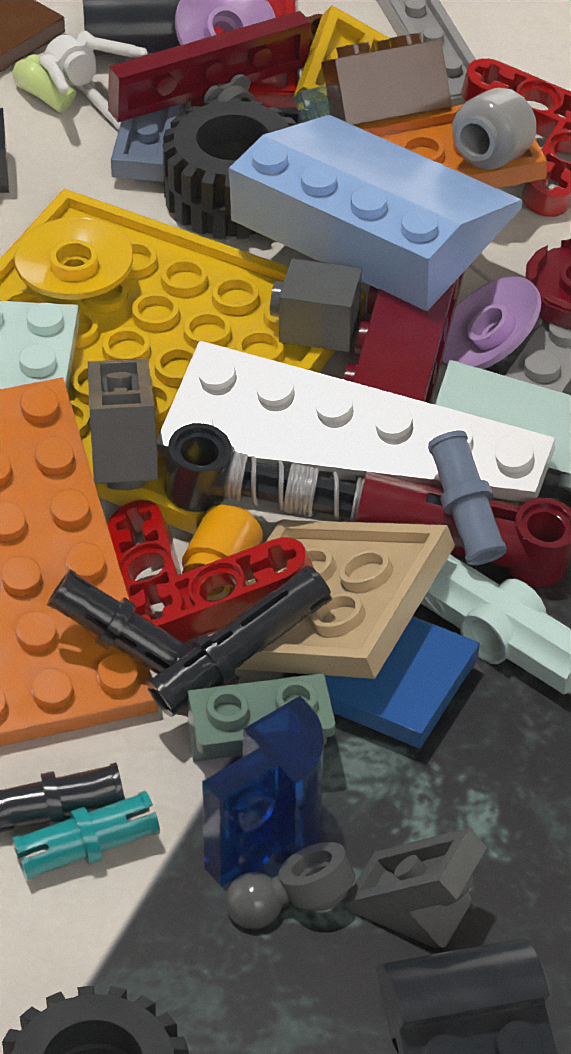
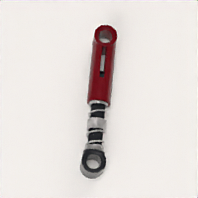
[164,423,571,587]

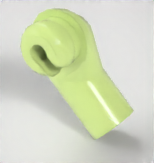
[13,54,76,113]

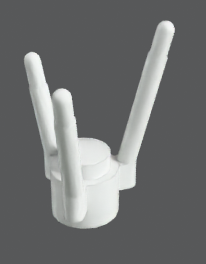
[39,31,148,130]

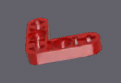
[461,58,571,217]
[107,500,314,642]

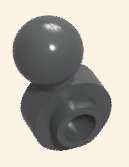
[225,842,356,930]

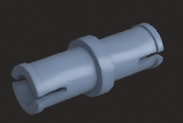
[427,430,507,565]

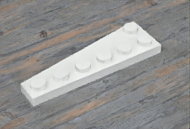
[156,341,555,502]

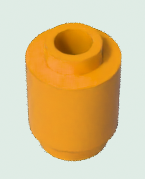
[182,505,264,600]

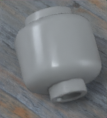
[452,88,536,170]

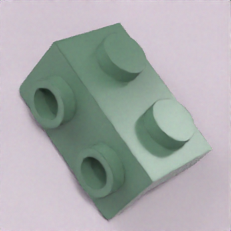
[188,673,335,762]

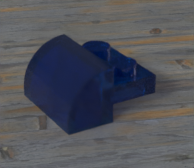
[202,696,324,887]

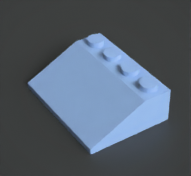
[229,115,522,311]

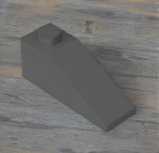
[88,358,158,490]

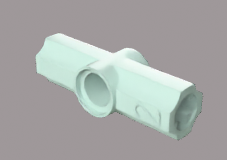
[420,554,571,694]

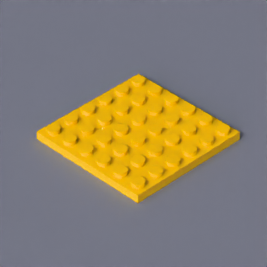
[0,188,366,534]

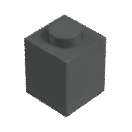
[270,258,362,352]

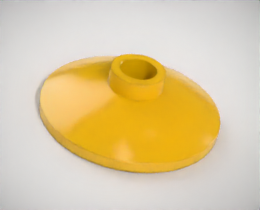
[15,217,133,300]

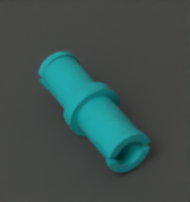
[12,790,160,881]

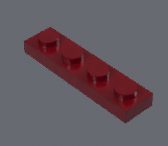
[108,11,311,123]

